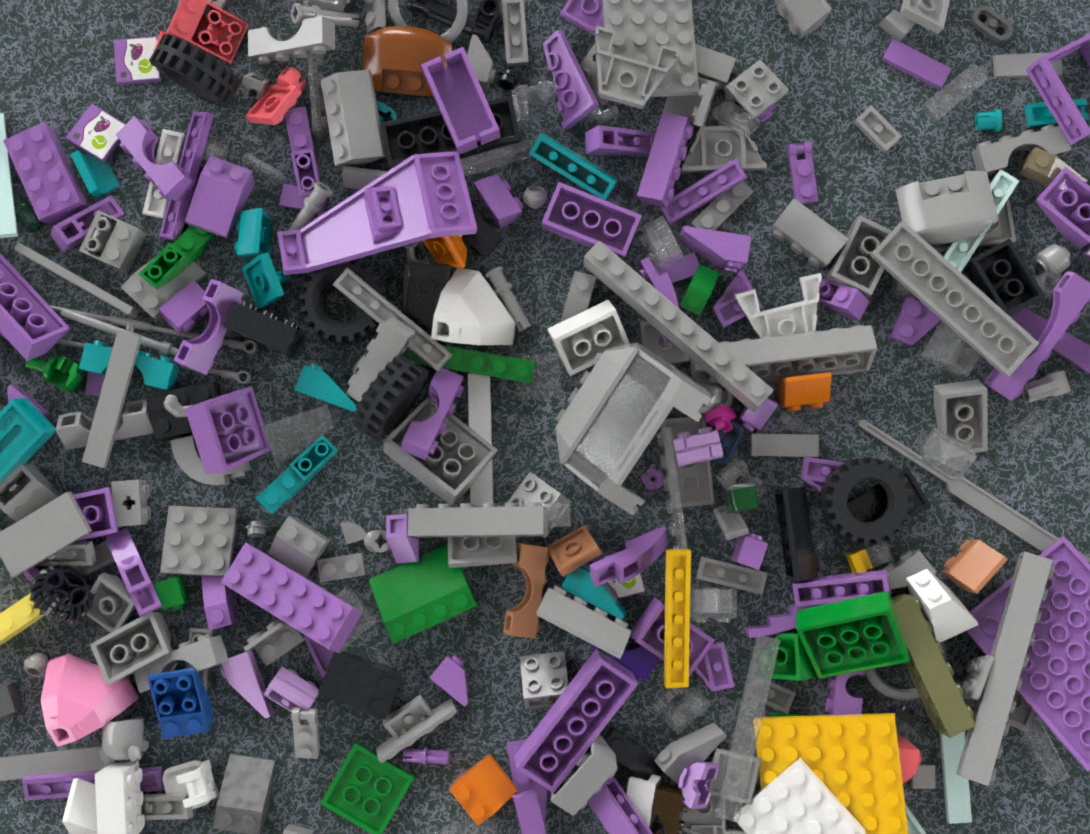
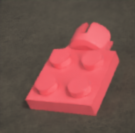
[245,67,307,125]

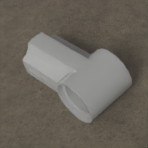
[1022,370,1071,403]

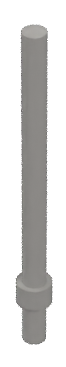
[61,308,179,357]

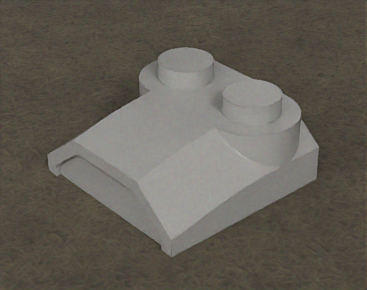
[86,573,136,633]

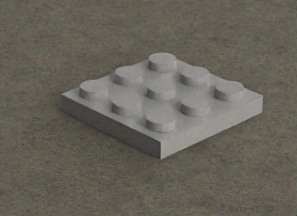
[160,506,238,577]

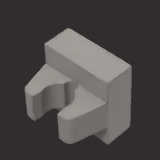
[241,72,272,100]

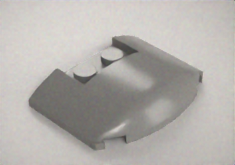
[896,171,998,244]

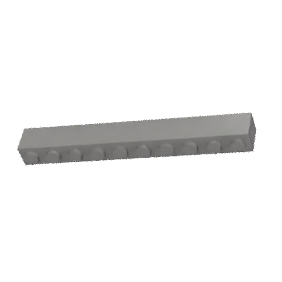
[584,240,773,413]
[956,551,1054,786]

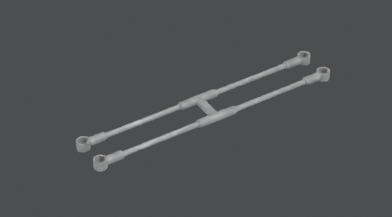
[0,305,258,384]

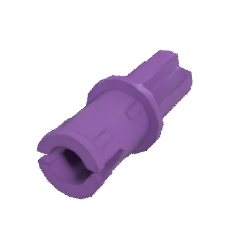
[403,747,449,766]

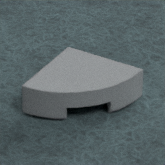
[340,522,367,545]

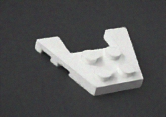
[734,273,822,339]

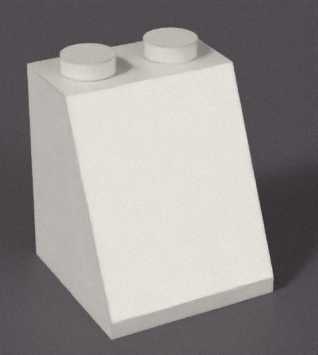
[906,569,978,643]

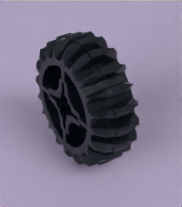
[28,564,95,624]

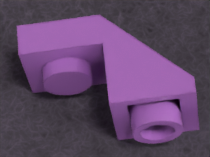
[386,514,419,564]

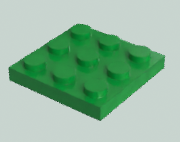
[320,742,415,834]

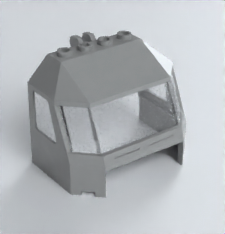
[555,342,711,516]

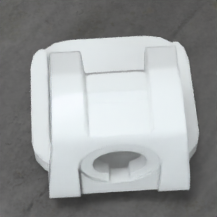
[162,760,219,809]

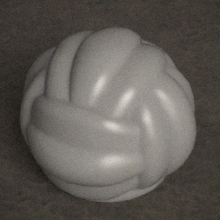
[523,186,547,209]
[24,653,49,677]

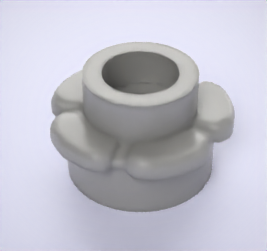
[245,521,268,537]

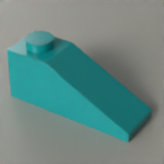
[295,363,357,412]
[561,563,627,620]

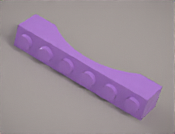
[984,271,1090,401]

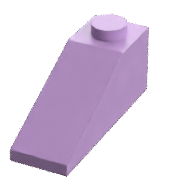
[220,649,274,718]

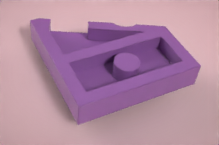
[800,457,844,494]

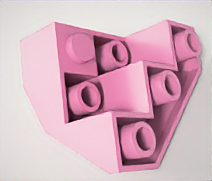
[41,654,139,747]

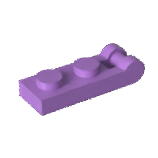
[787,141,819,205]

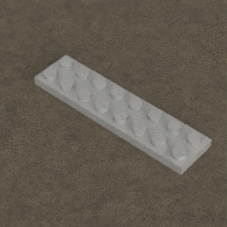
[870,220,1039,377]

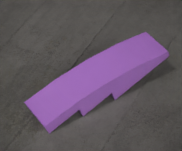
[745,604,824,638]

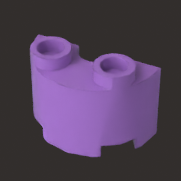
[679,762,721,809]

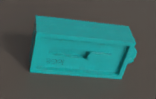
[0,398,56,484]

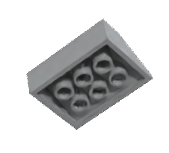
[383,396,498,507]

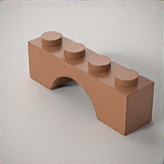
[503,543,550,638]

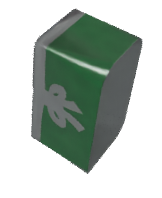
[725,481,760,514]

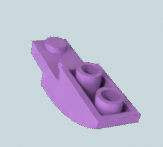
[284,106,321,197]
[638,257,679,348]
[590,526,667,587]
[105,528,162,617]

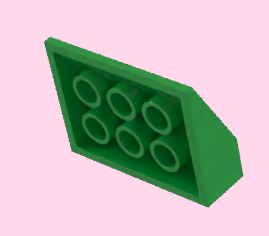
[369,544,478,644]
[796,591,911,679]

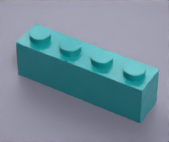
[529,133,619,200]

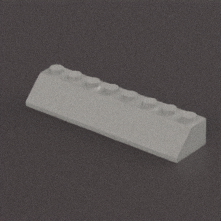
[690,325,878,389]

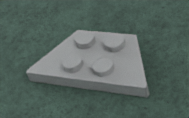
[681,125,767,173]

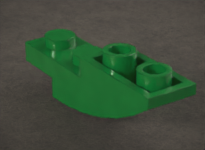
[139,225,216,290]

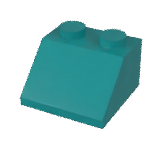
[234,208,272,261]

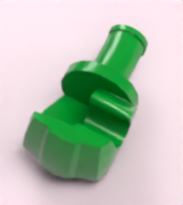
[25,356,84,393]

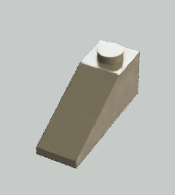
[1017,147,1088,187]

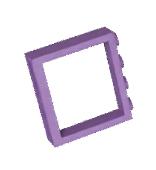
[1025,34,1090,145]

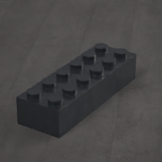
[380,96,521,170]

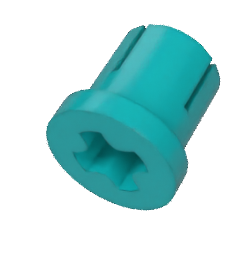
[975,109,1002,132]

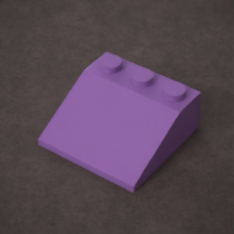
[185,386,271,474]

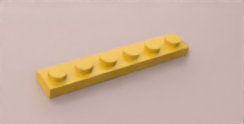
[664,549,691,688]

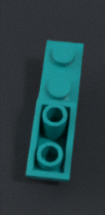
[256,435,338,515]

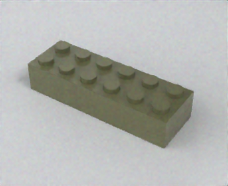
[891,593,975,738]

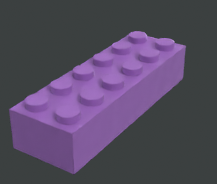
[221,542,363,653]
[514,649,638,793]

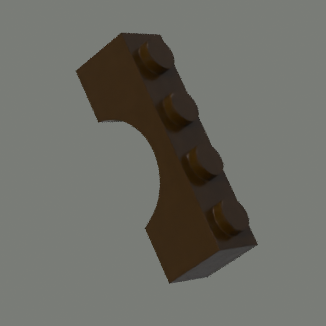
[652,783,688,834]

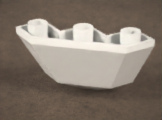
[431,268,516,345]

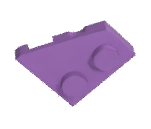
[712,270,763,328]
[890,296,941,346]
[695,641,734,691]

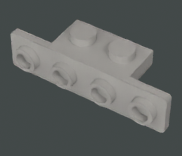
[376,695,457,763]

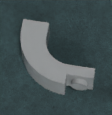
[170,436,251,485]

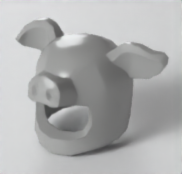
[99,716,149,765]

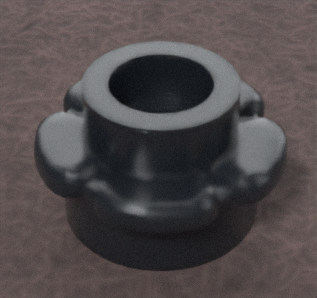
[497,70,518,90]

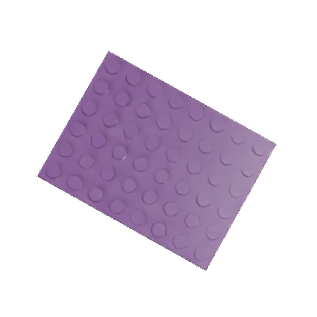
[965,536,1090,771]

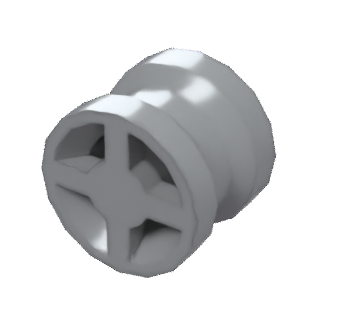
[364,530,390,553]

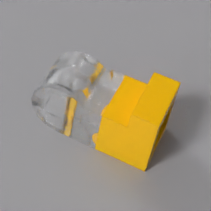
[845,541,893,573]

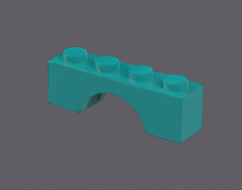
[79,340,180,390]

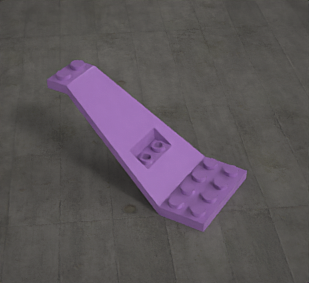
[277,151,477,275]

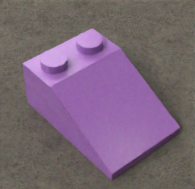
[185,155,255,238]
[1035,167,1090,249]
[678,226,751,274]
[630,597,715,677]

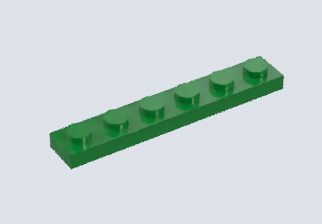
[404,345,535,384]

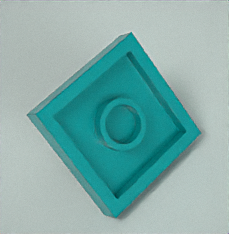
[242,252,290,309]

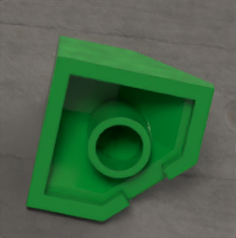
[761,633,816,681]

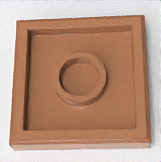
[547,525,602,577]

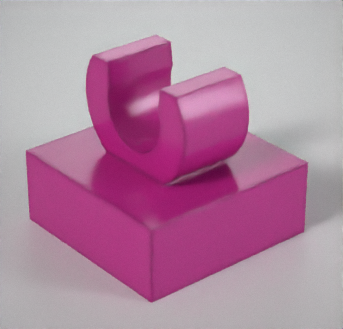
[704,404,736,433]

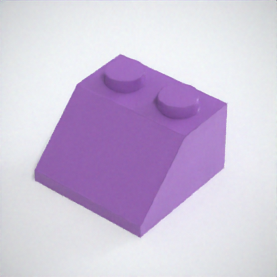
[474,174,523,230]
[73,487,118,541]

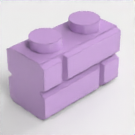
[673,427,723,467]
[264,666,319,712]

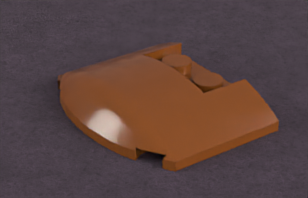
[362,26,453,97]

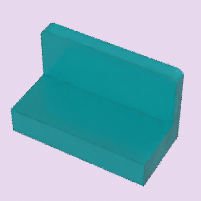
[70,150,120,198]

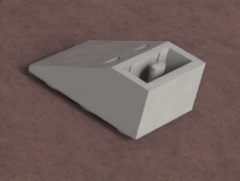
[0,464,62,522]

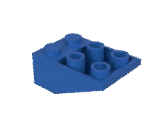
[147,668,214,739]

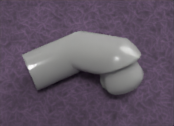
[163,395,193,418]

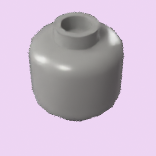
[1034,244,1070,277]

